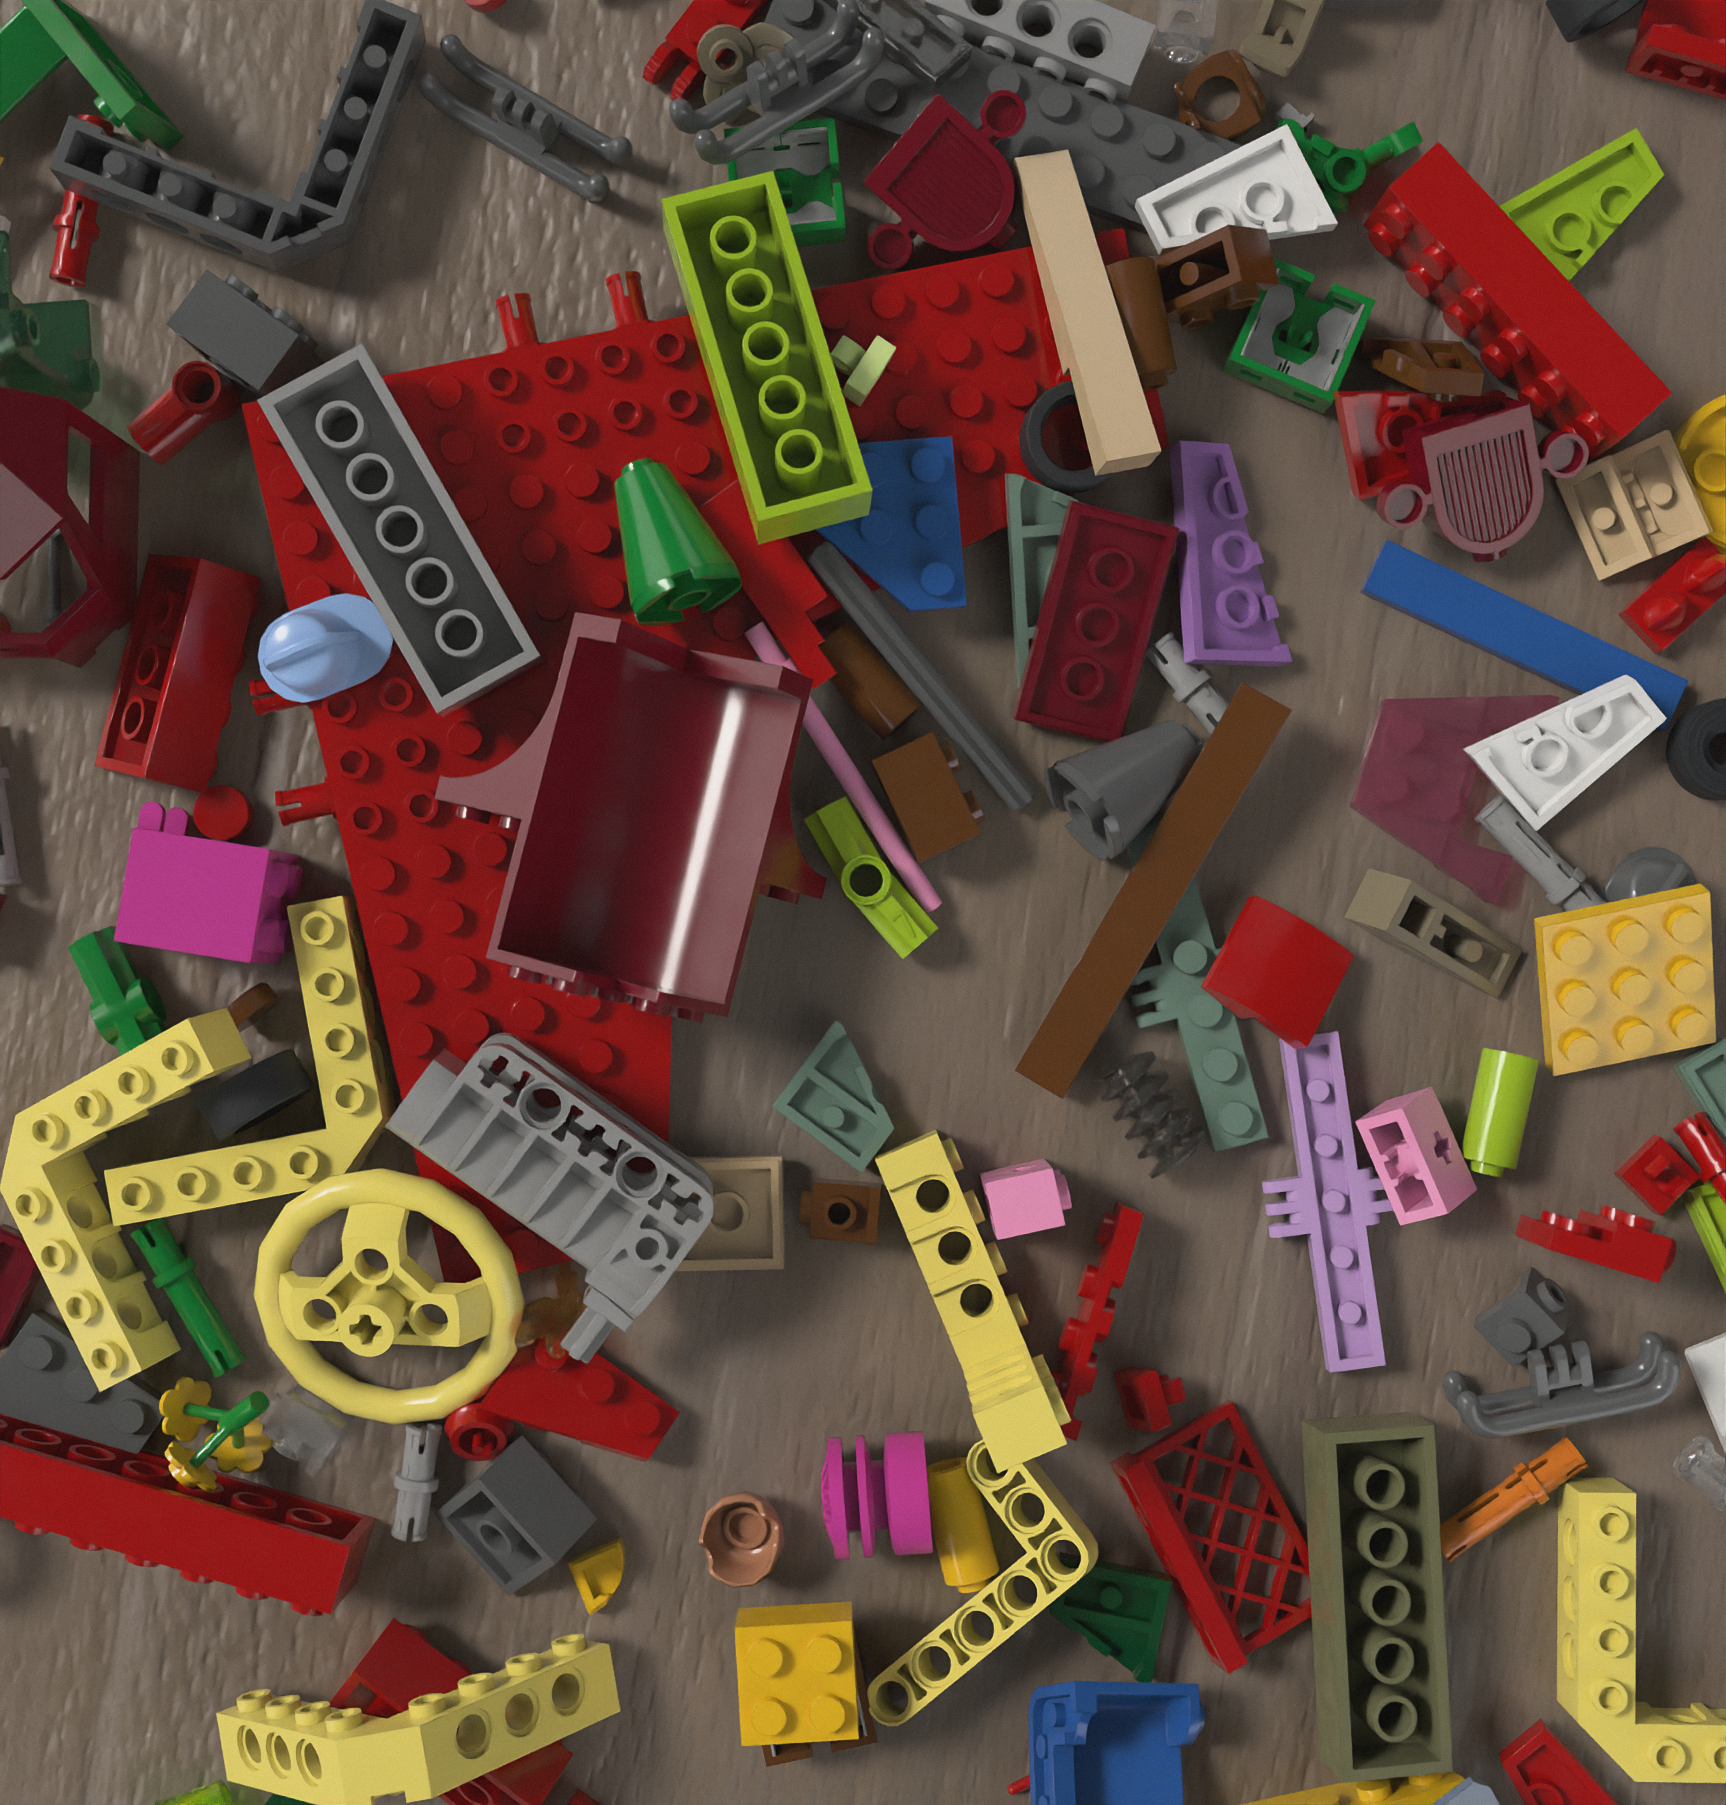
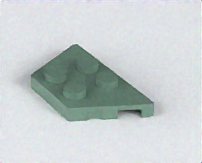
[1005,473,1085,689]

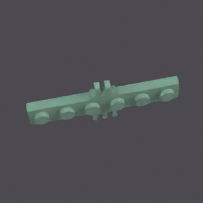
[1127,821,1269,1152]

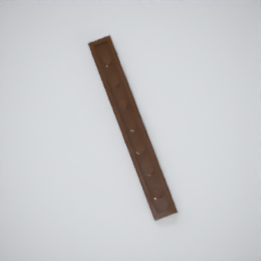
[1015,682,1292,1099]

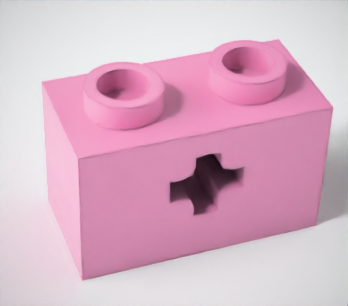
[1356,1087,1477,1226]
[979,1158,1072,1240]

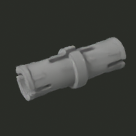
[1145,632,1229,736]
[391,1421,442,1542]

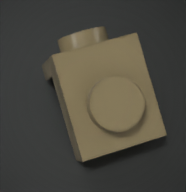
[1239,0,1325,77]

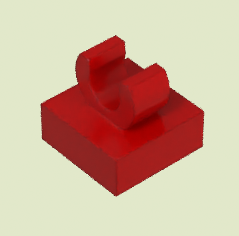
[1614,1135,1700,1216]
[1113,1366,1187,1432]

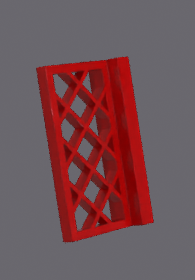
[1109,1400,1312,1674]

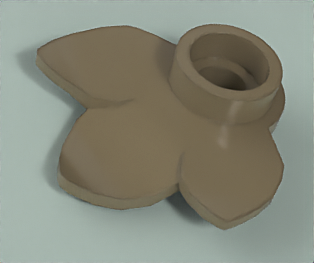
[697,22,795,124]

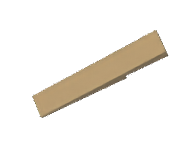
[1012,150,1161,476]

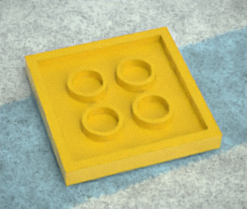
[1534,883,1716,1076]

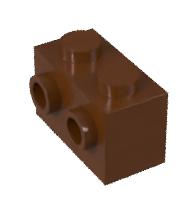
[1156,225,1279,330]
[871,732,985,865]

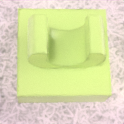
[830,335,896,406]

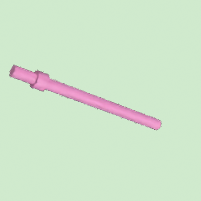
[744,621,943,914]

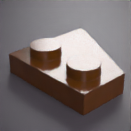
[1353,336,1485,402]

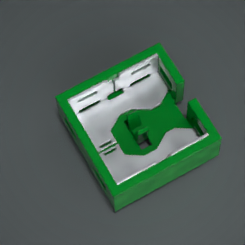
[724,118,846,247]
[1223,257,1376,414]

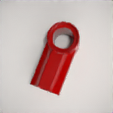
[127,361,240,466]

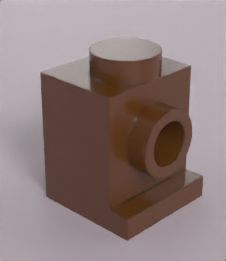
[799,1178,881,1245]

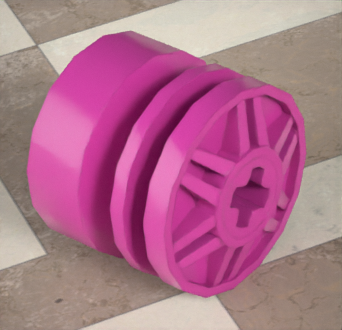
[821,1430,933,1561]

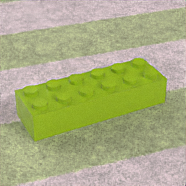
[661,171,873,545]

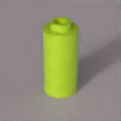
[1461,1048,1539,1178]

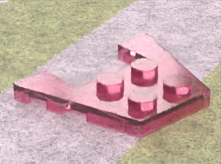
[1349,695,1560,904]

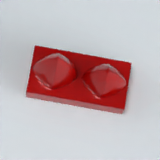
[1618,536,1726,654]

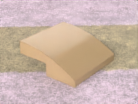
[1555,430,1713,581]

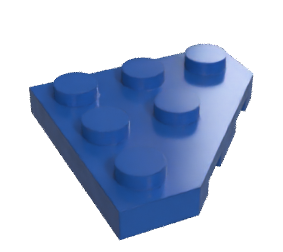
[815,436,967,613]

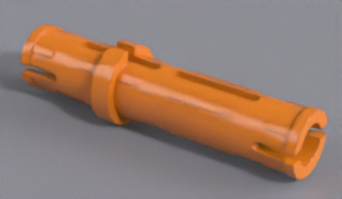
[1440,1436,1589,1563]

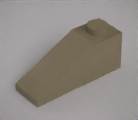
[1344,868,1523,998]

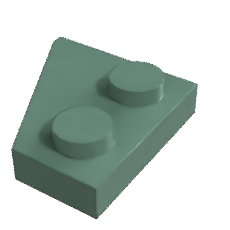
[772,1020,895,1173]

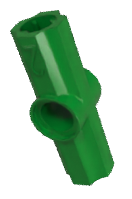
[68,926,167,1056]

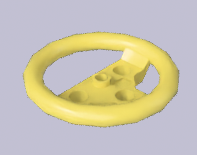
[254,1168,525,1425]

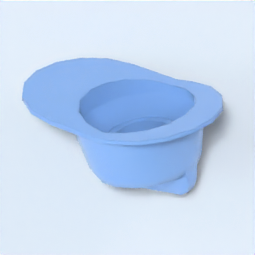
[258,593,393,703]

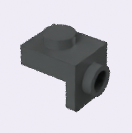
[1474,1267,1570,1367]

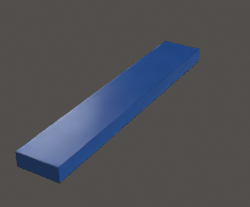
[1360,540,1689,732]

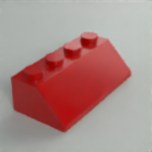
[94,554,260,793]
[330,1617,573,1805]

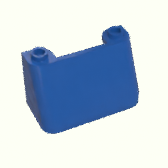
[1028,1681,1205,1805]

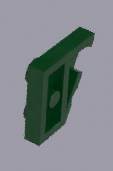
[1049,1552,1172,1683]

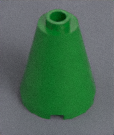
[614,458,742,627]

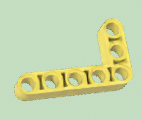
[867,1440,1099,1726]

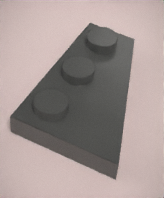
[0,1309,165,1454]

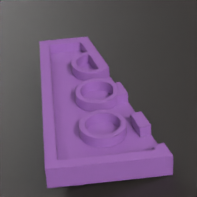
[1169,440,1293,667]

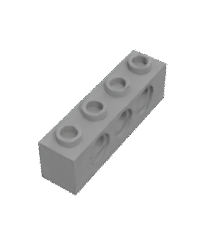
[924,0,1156,104]

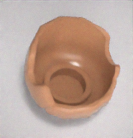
[698,1491,785,1588]

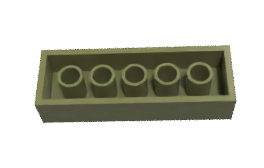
[1301,1412,1453,1783]

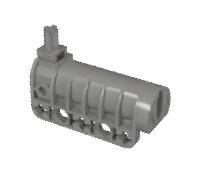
[385,1033,714,1364]

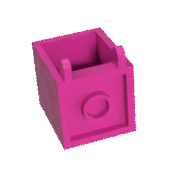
[114,801,303,963]

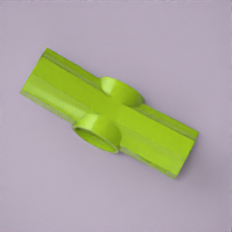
[804,796,939,960]

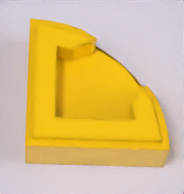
[568,1537,626,1615]

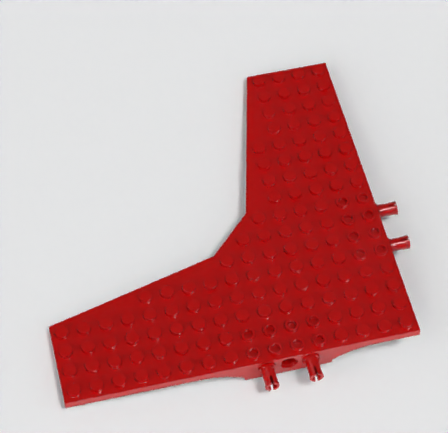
[241,228,1169,1283]

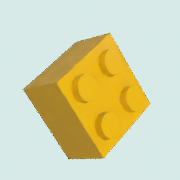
[735,1601,859,1746]

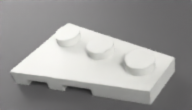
[1134,124,1338,256]
[1463,674,1667,831]

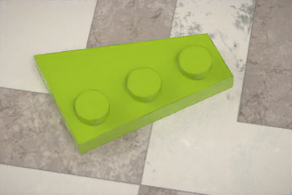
[1499,127,1665,281]

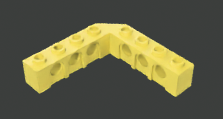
[104,896,396,1226]
[0,1007,252,1392]
[875,1130,1071,1473]
[1557,1477,1726,1783]
[216,1634,620,1805]

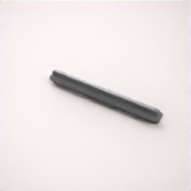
[806,541,1035,811]

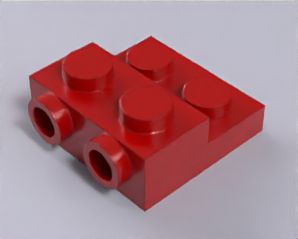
[1515,1205,1677,1284]

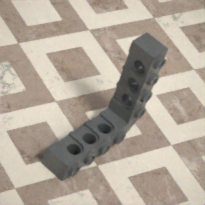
[49,0,426,273]

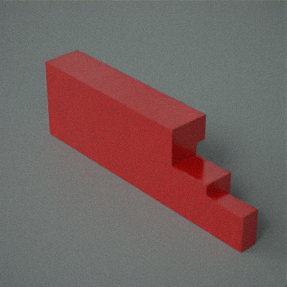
[698,479,838,689]

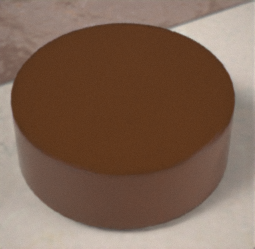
[227,982,280,1033]

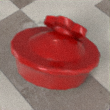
[444,1400,515,1461]

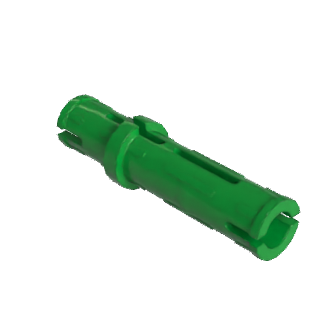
[129,1217,247,1378]

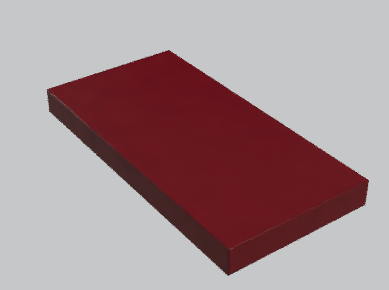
[1012,500,1180,742]

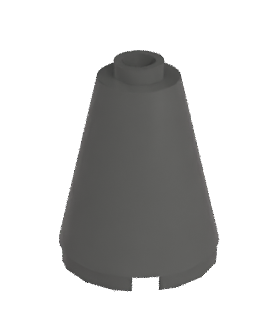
[1044,720,1202,861]

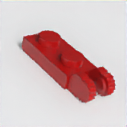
[642,0,770,101]

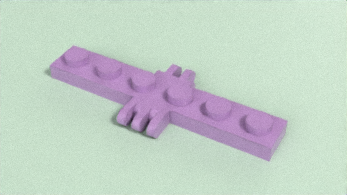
[1262,1031,1394,1373]

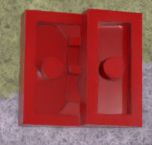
[1201,895,1355,1049]

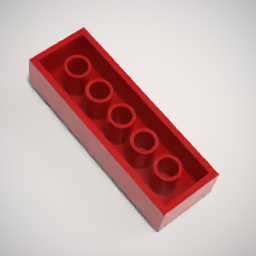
[1363,141,1672,464]

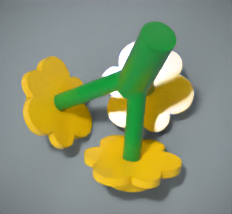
[159,1377,272,1493]

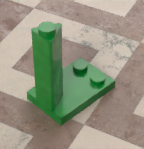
[0,0,184,151]

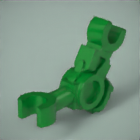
[1276,119,1423,214]

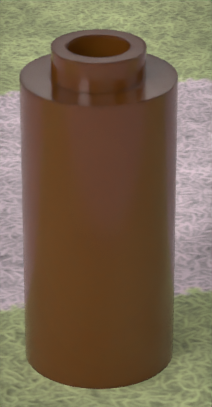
[1105,256,1177,392]
[819,621,923,741]

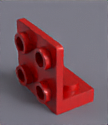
[1625,0,1726,100]

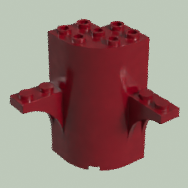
[434,612,827,1023]

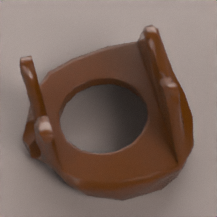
[1174,49,1266,141]

